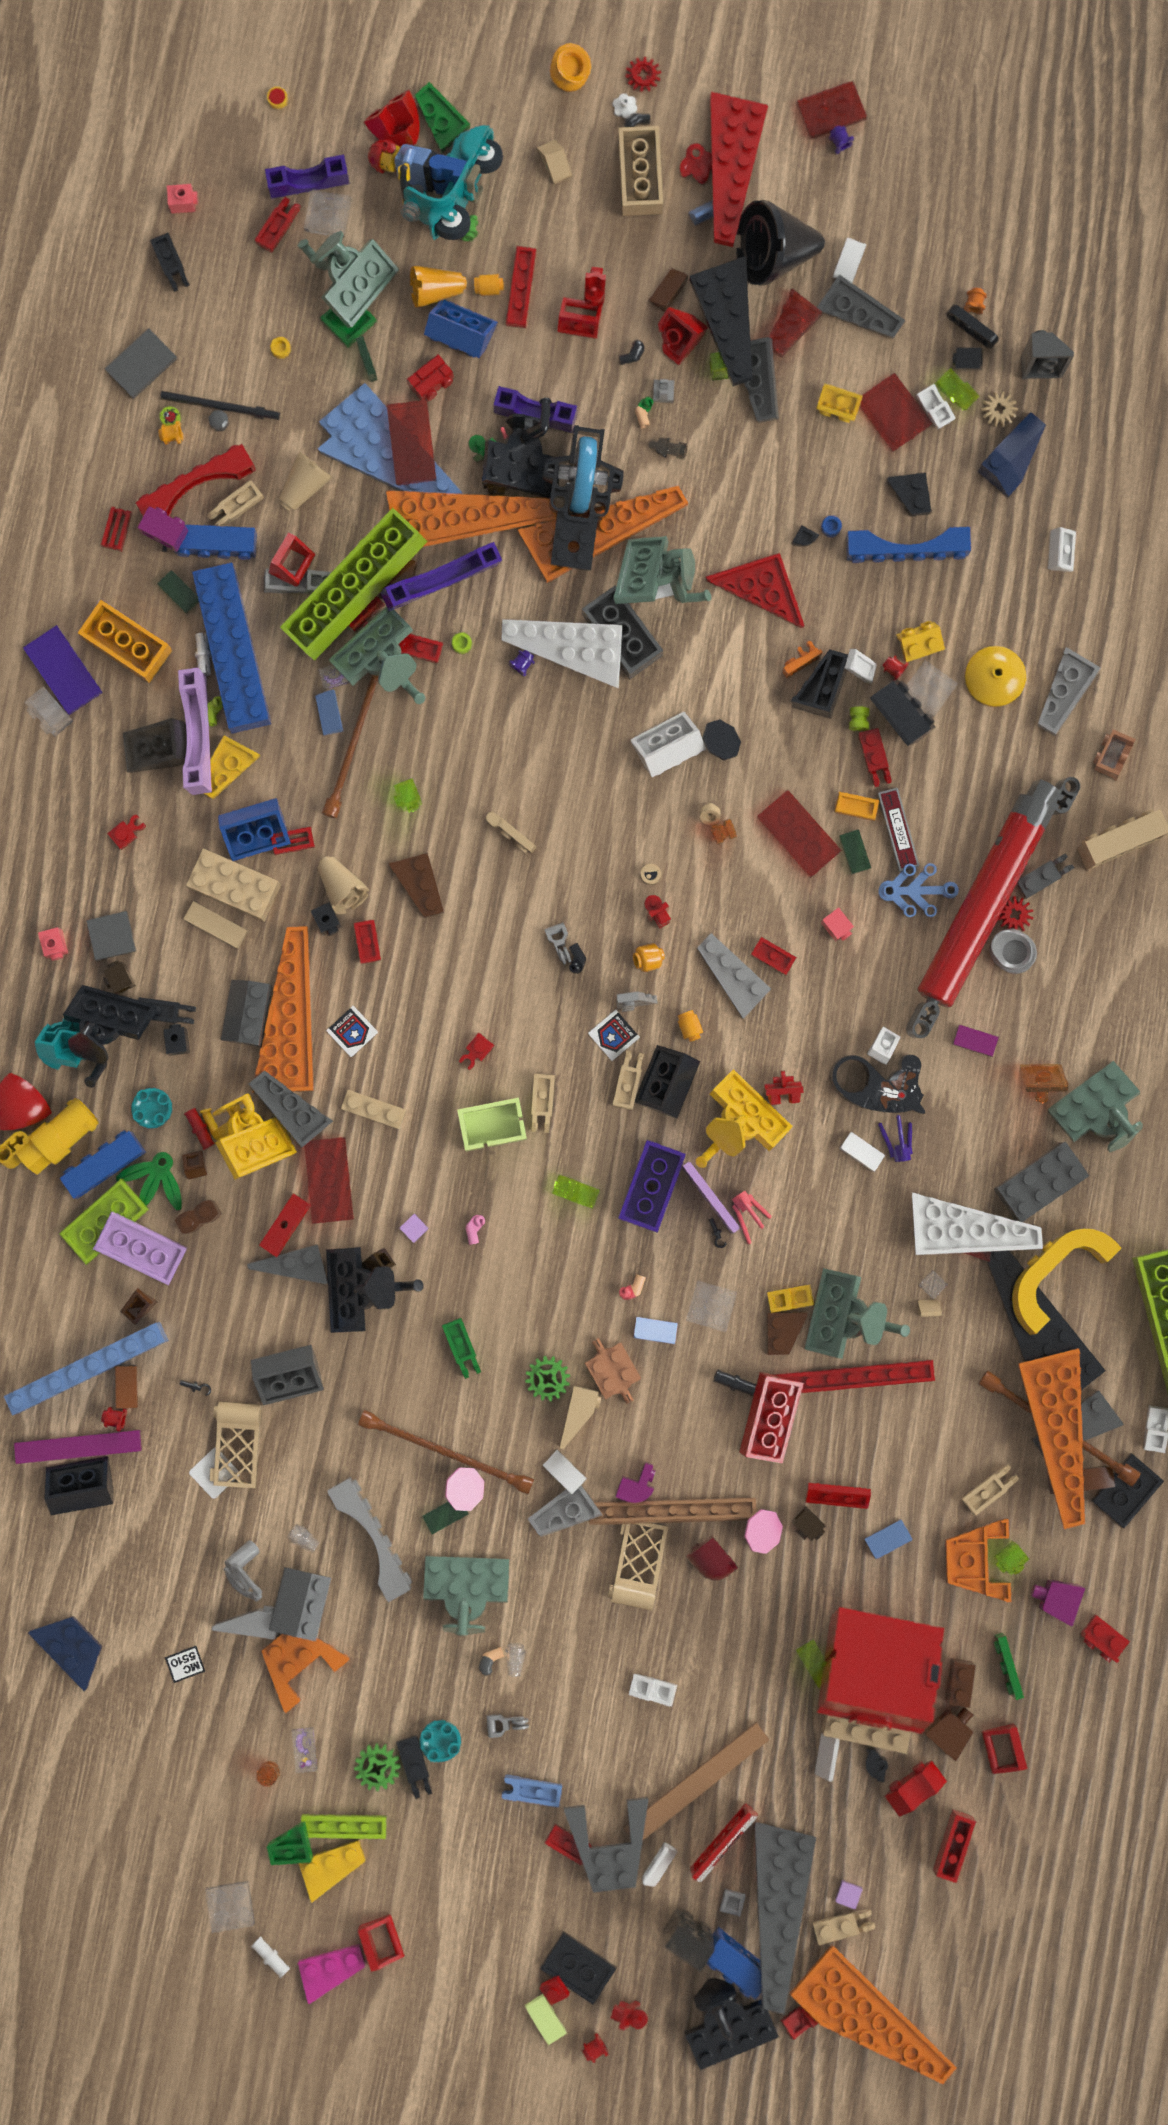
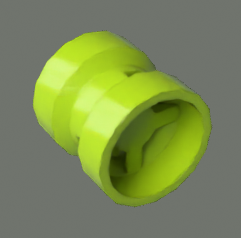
[849,707,870,731]

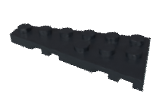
[689,256,752,387]

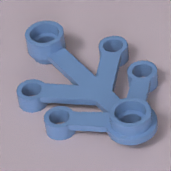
[878,863,959,917]

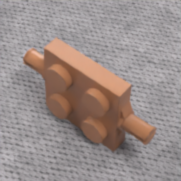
[584,1338,641,1404]

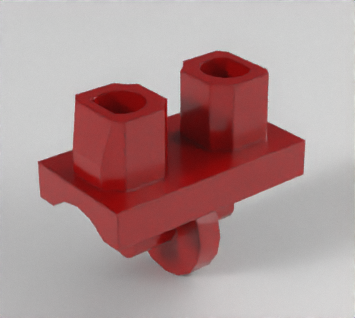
[584,267,606,305]
[644,895,671,929]
[764,1070,804,1105]
[610,2000,648,2031]

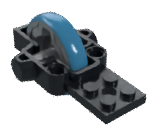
[542,425,624,571]

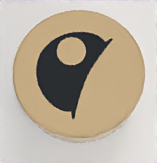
[641,864,661,885]

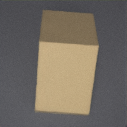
[537,140,572,184]

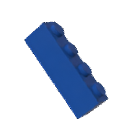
[173,524,257,560]
[60,1130,146,1199]

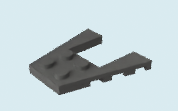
[563,1797,648,1893]

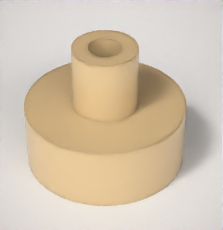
[700,803,721,825]

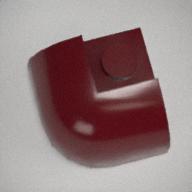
[686,1535,738,1581]

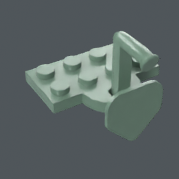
[298,231,399,328]
[614,536,711,604]
[329,607,425,704]
[1048,1061,1143,1152]
[805,1268,910,1359]
[423,1556,510,1636]

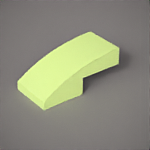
[525,1994,567,2045]

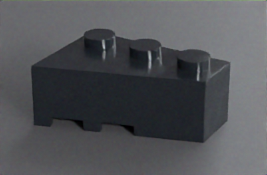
[791,649,848,719]

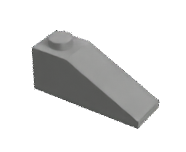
[212,1605,278,1639]

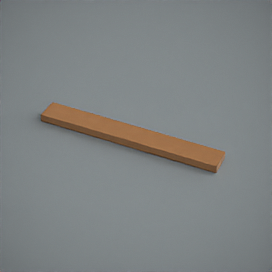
[589,1498,757,1525]
[623,1722,770,1840]

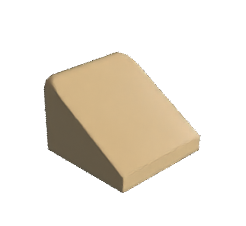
[918,1299,942,1317]

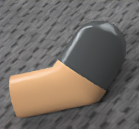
[479,1647,505,1676]

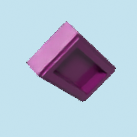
[952,1024,999,1057]

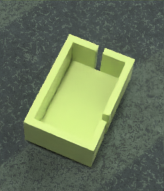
[457,1098,527,1152]

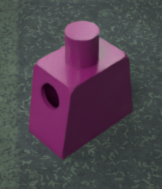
[1031,1580,1085,1627]

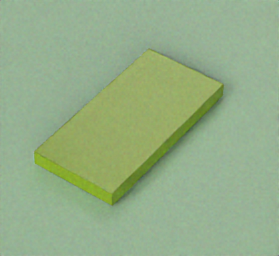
[59,1179,149,1265]

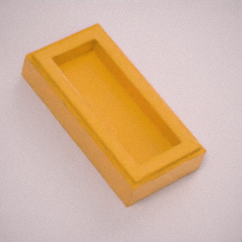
[834,792,879,821]

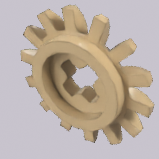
[981,392,1018,427]

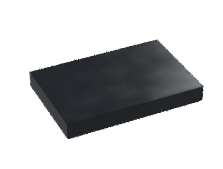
[1091,1453,1164,1529]
[540,1931,617,2005]

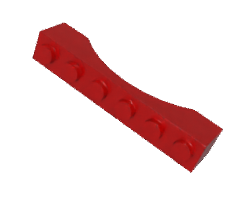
[135,444,256,516]

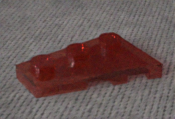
[769,288,822,358]

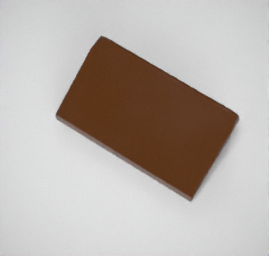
[649,268,688,312]

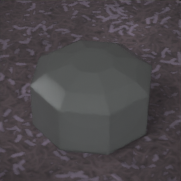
[209,410,229,432]

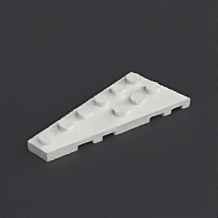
[501,619,622,688]

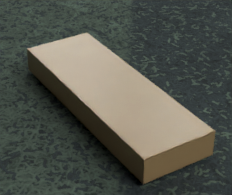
[183,901,248,949]

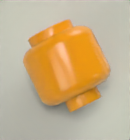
[633,943,665,972]

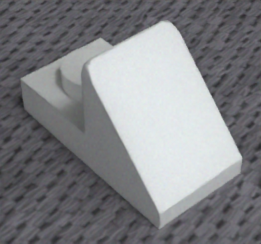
[867,1027,900,1064]

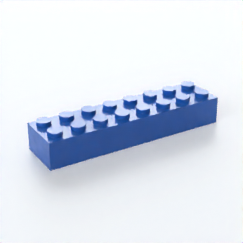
[192,563,271,734]

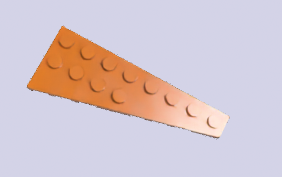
[518,486,688,583]
[386,490,557,547]
[252,926,314,1093]
[1018,1348,1085,1529]

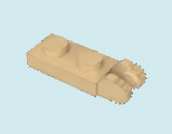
[207,480,264,526]
[486,812,536,853]
[612,1050,644,1110]
[531,1074,555,1133]
[961,1464,1019,1516]
[812,1909,875,1945]

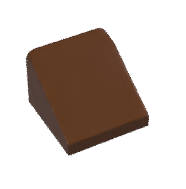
[182,1150,207,1179]

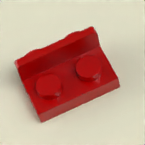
[1080,1614,1130,1663]

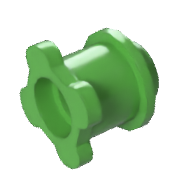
[462,215,478,241]

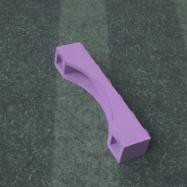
[178,668,212,795]

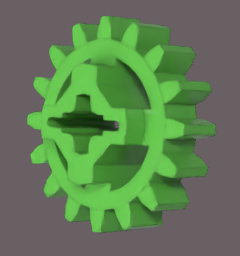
[525,1356,570,1401]
[354,1743,401,1792]

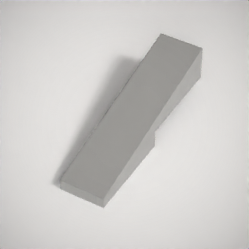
[263,568,331,594]

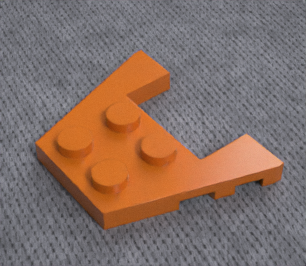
[945,1518,1011,1602]
[261,1634,350,1713]

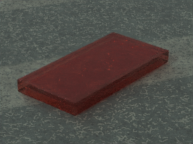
[387,400,437,485]
[757,790,842,878]
[304,1137,354,1224]

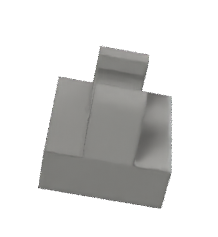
[653,379,674,403]

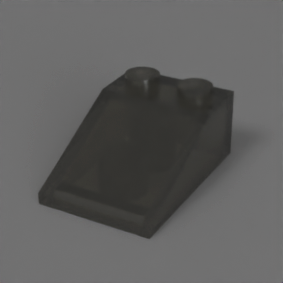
[123,718,187,773]

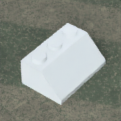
[630,712,706,777]

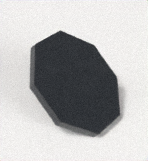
[702,719,741,761]

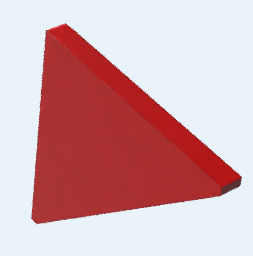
[705,553,805,628]

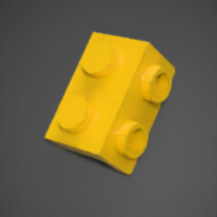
[816,383,863,423]
[896,621,945,662]

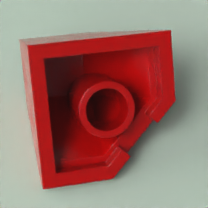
[658,307,708,365]

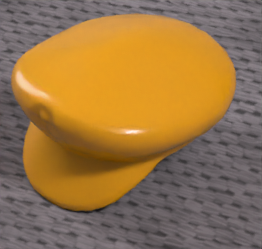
[550,43,591,92]

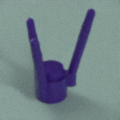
[878,1115,913,1162]

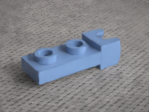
[502,1774,562,1807]

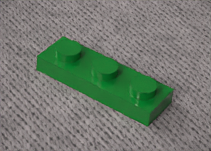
[993,1633,1024,1700]

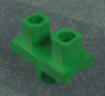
[468,435,495,462]

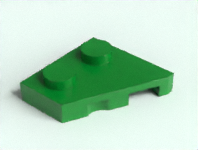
[267,1822,313,1866]

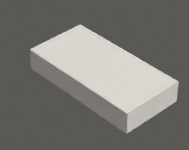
[845,649,877,683]

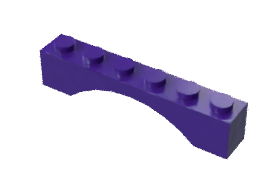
[380,542,503,612]

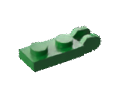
[442,1318,481,1379]

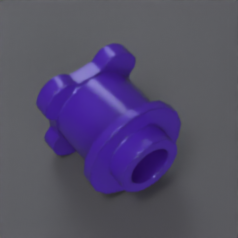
[829,125,854,154]
[509,650,535,677]

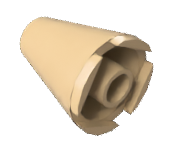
[279,452,332,511]
[317,856,369,914]

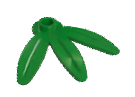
[116,1152,182,1211]

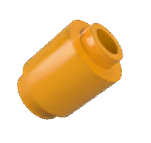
[474,274,504,296]
[677,1010,704,1042]

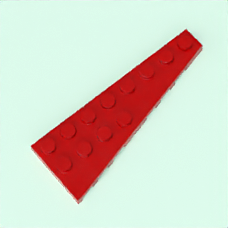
[710,92,769,247]

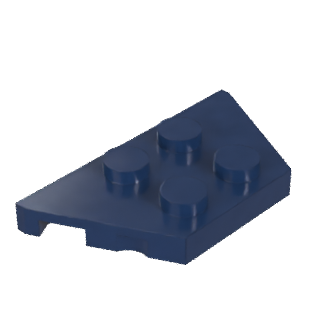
[28,1616,102,1691]

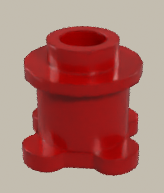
[883,655,909,681]
[101,1407,127,1432]
[582,2033,609,2063]

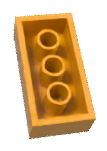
[78,600,172,683]

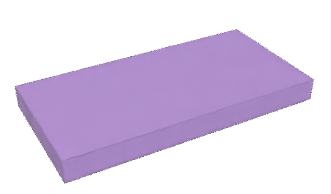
[681,1162,739,1234]
[93,1211,188,1286]

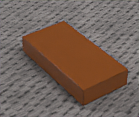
[115,1366,138,1409]

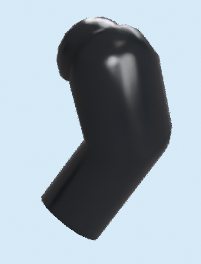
[623,114,650,127]
[619,340,645,365]
[569,943,586,974]

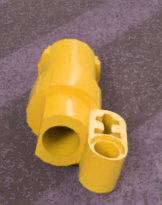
[0,1098,99,1175]

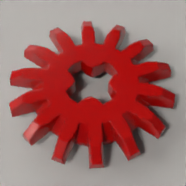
[625,57,661,92]
[997,896,1034,932]

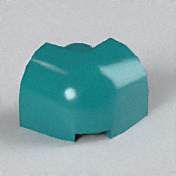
[34,1018,86,1070]

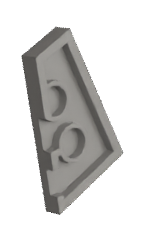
[616,992,658,1012]
[528,1485,603,1537]

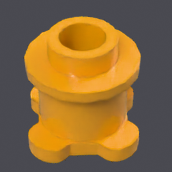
[158,421,184,445]

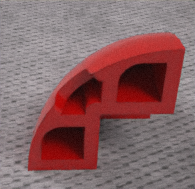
[364,90,420,147]
[0,1073,52,1131]

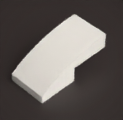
[833,238,866,283]
[915,384,956,429]
[1144,1405,1168,1453]
[543,1450,587,1494]
[629,1674,677,1706]

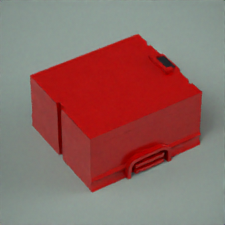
[817,1607,944,1734]

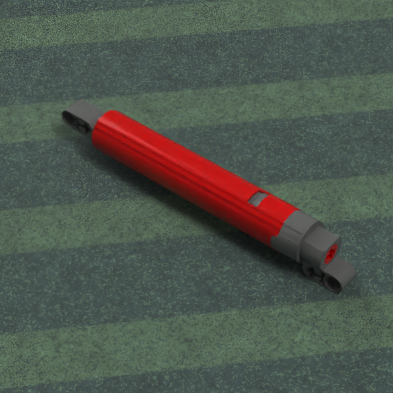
[906,777,1080,1038]

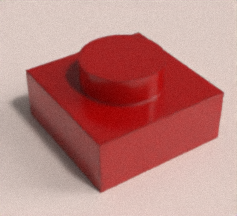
[539,1976,570,2005]

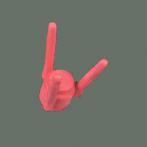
[732,1191,772,1244]

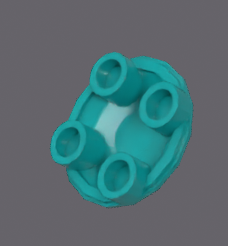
[131,1088,172,1128]
[419,1720,462,1762]

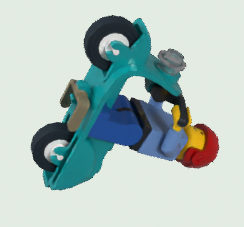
[368,125,503,240]

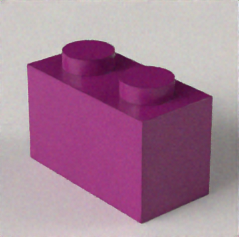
[137,506,188,552]

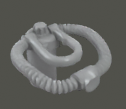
[224,1540,262,1602]

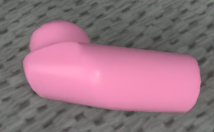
[465,1215,485,1245]

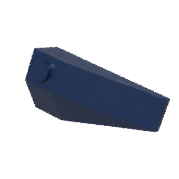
[978,412,1046,498]

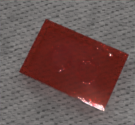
[796,81,867,140]

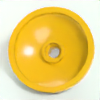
[965,646,1026,707]

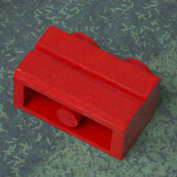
[407,354,454,403]

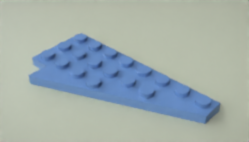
[318,383,463,494]

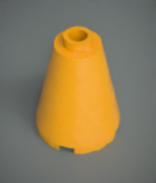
[410,265,467,307]

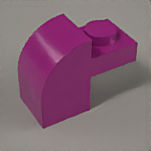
[615,1462,656,1503]

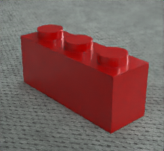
[933,1809,976,1884]

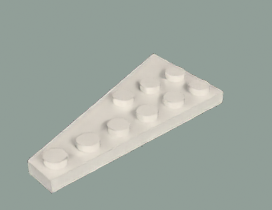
[912,1192,1043,1255]

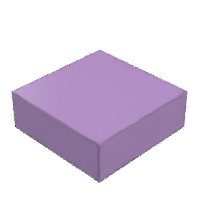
[400,1214,429,1243]
[835,1880,863,1910]

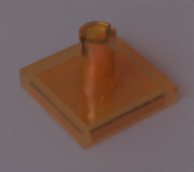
[1019,1064,1069,1103]

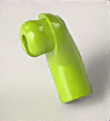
[208,696,223,727]

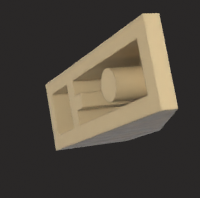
[560,1385,601,1449]

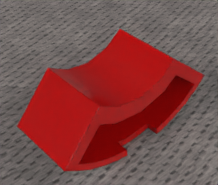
[884,1761,947,1817]

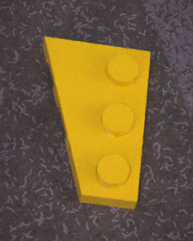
[203,735,261,799]
[299,1839,366,1903]

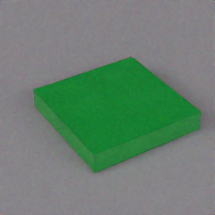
[320,308,377,348]

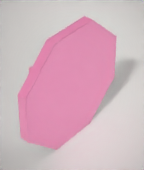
[445,1468,484,1511]
[744,1509,783,1554]

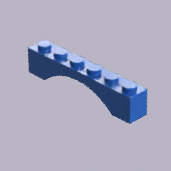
[846,527,971,563]

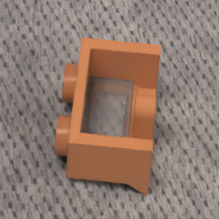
[1093,729,1136,781]

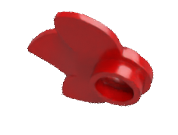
[679,143,712,185]

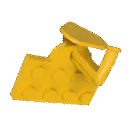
[695,1069,793,1168]
[200,1094,297,1180]

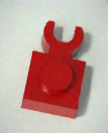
[107,814,146,850]
[459,1033,495,1070]

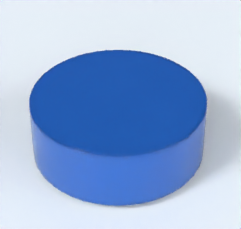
[821,516,842,537]

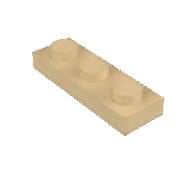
[341,1090,407,1130]

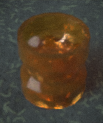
[710,818,737,845]
[256,1761,280,1787]

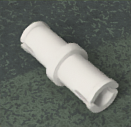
[195,633,211,676]
[251,1937,290,1978]

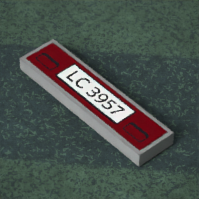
[877,788,920,872]

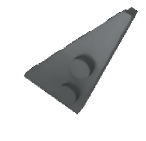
[247,1245,328,1284]

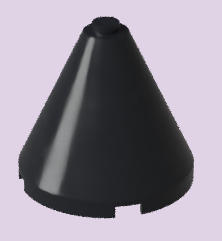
[736,200,825,286]

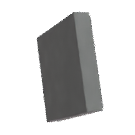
[86,911,137,961]

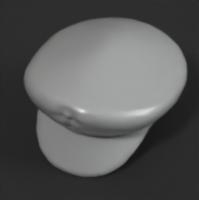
[990,929,1037,974]

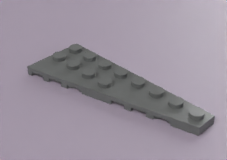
[754,1822,817,2014]

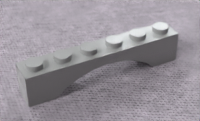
[327,1477,413,1602]

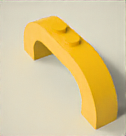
[1012,1229,1121,1335]

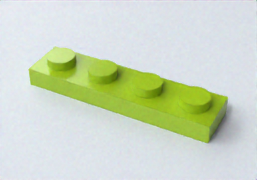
[301,1814,387,1839]

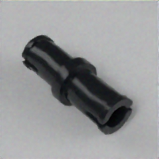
[713,1369,757,1396]

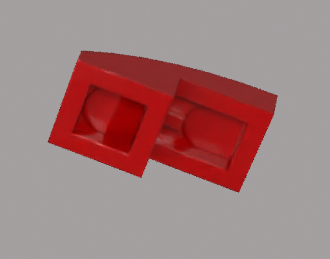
[780,2006,819,2040]

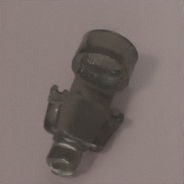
[648,438,688,460]

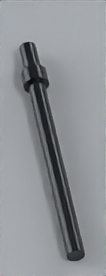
[160,391,281,420]

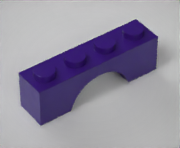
[265,154,350,199]
[493,386,577,433]

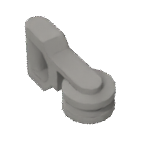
[544,922,572,965]
[486,1714,529,1738]

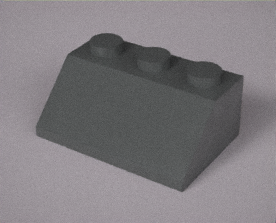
[1021,330,1074,379]
[221,980,272,1047]
[251,1345,324,1406]
[269,1567,331,1641]

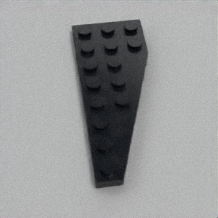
[983,1251,1106,1391]

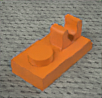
[782,641,823,679]

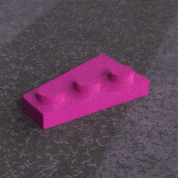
[298,1944,366,2005]

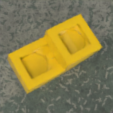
[767,1284,814,1313]

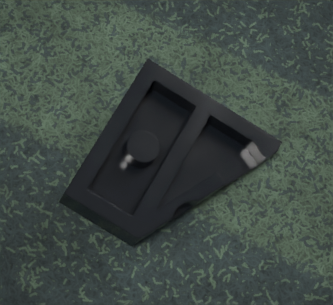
[886,472,932,517]

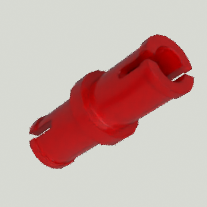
[184,1108,215,1150]

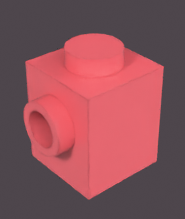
[167,184,198,214]
[821,907,854,942]
[38,927,68,961]

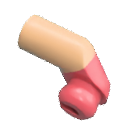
[619,1274,646,1300]

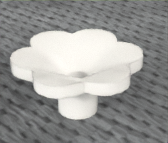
[613,94,637,119]

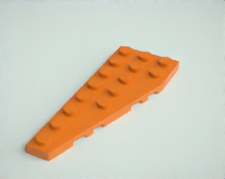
[789,1945,957,2084]

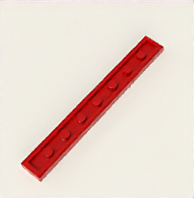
[773,1360,935,1393]

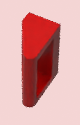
[557,297,603,339]
[268,532,316,587]
[982,1723,1028,1774]
[358,1914,405,1972]

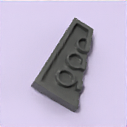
[816,274,905,339]
[744,337,779,423]
[248,1070,333,1148]
[1031,1390,1124,1455]

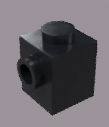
[953,348,984,371]
[311,902,342,936]
[163,1024,190,1056]

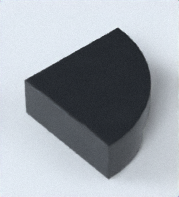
[792,525,819,547]

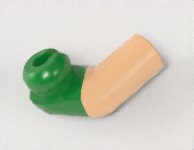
[635,397,654,428]

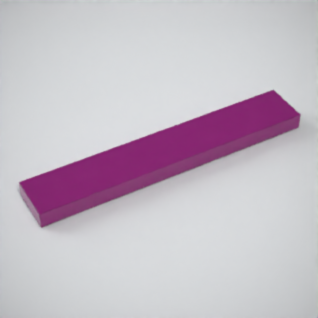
[14,1430,142,1464]

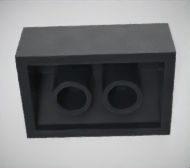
[870,680,936,746]
[635,1045,701,1119]
[44,1456,114,1516]

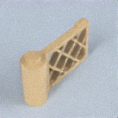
[210,1402,262,1488]
[608,1523,668,1611]

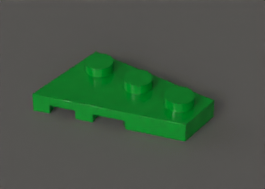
[415,82,471,154]

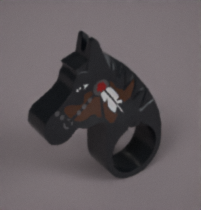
[830,1054,925,1114]

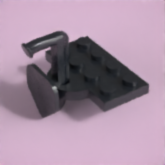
[482,398,559,498]
[63,985,157,1088]
[326,1247,424,1333]
[684,1978,779,2070]

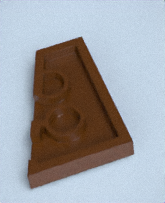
[389,853,444,918]

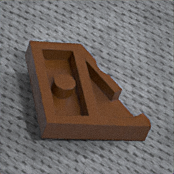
[767,1312,808,1355]

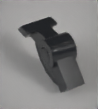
[865,1745,888,1782]

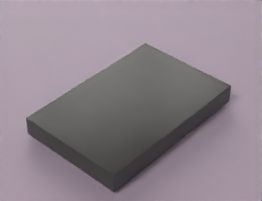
[105,328,177,399]

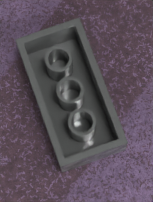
[582,585,663,680]
[994,1141,1089,1222]

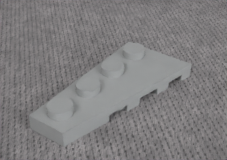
[1038,647,1101,736]
[697,933,771,1019]

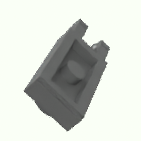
[1017,853,1075,899]

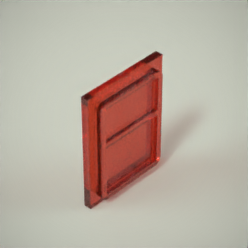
[859,373,933,452]

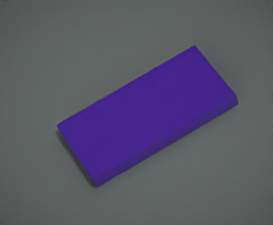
[23,625,103,715]

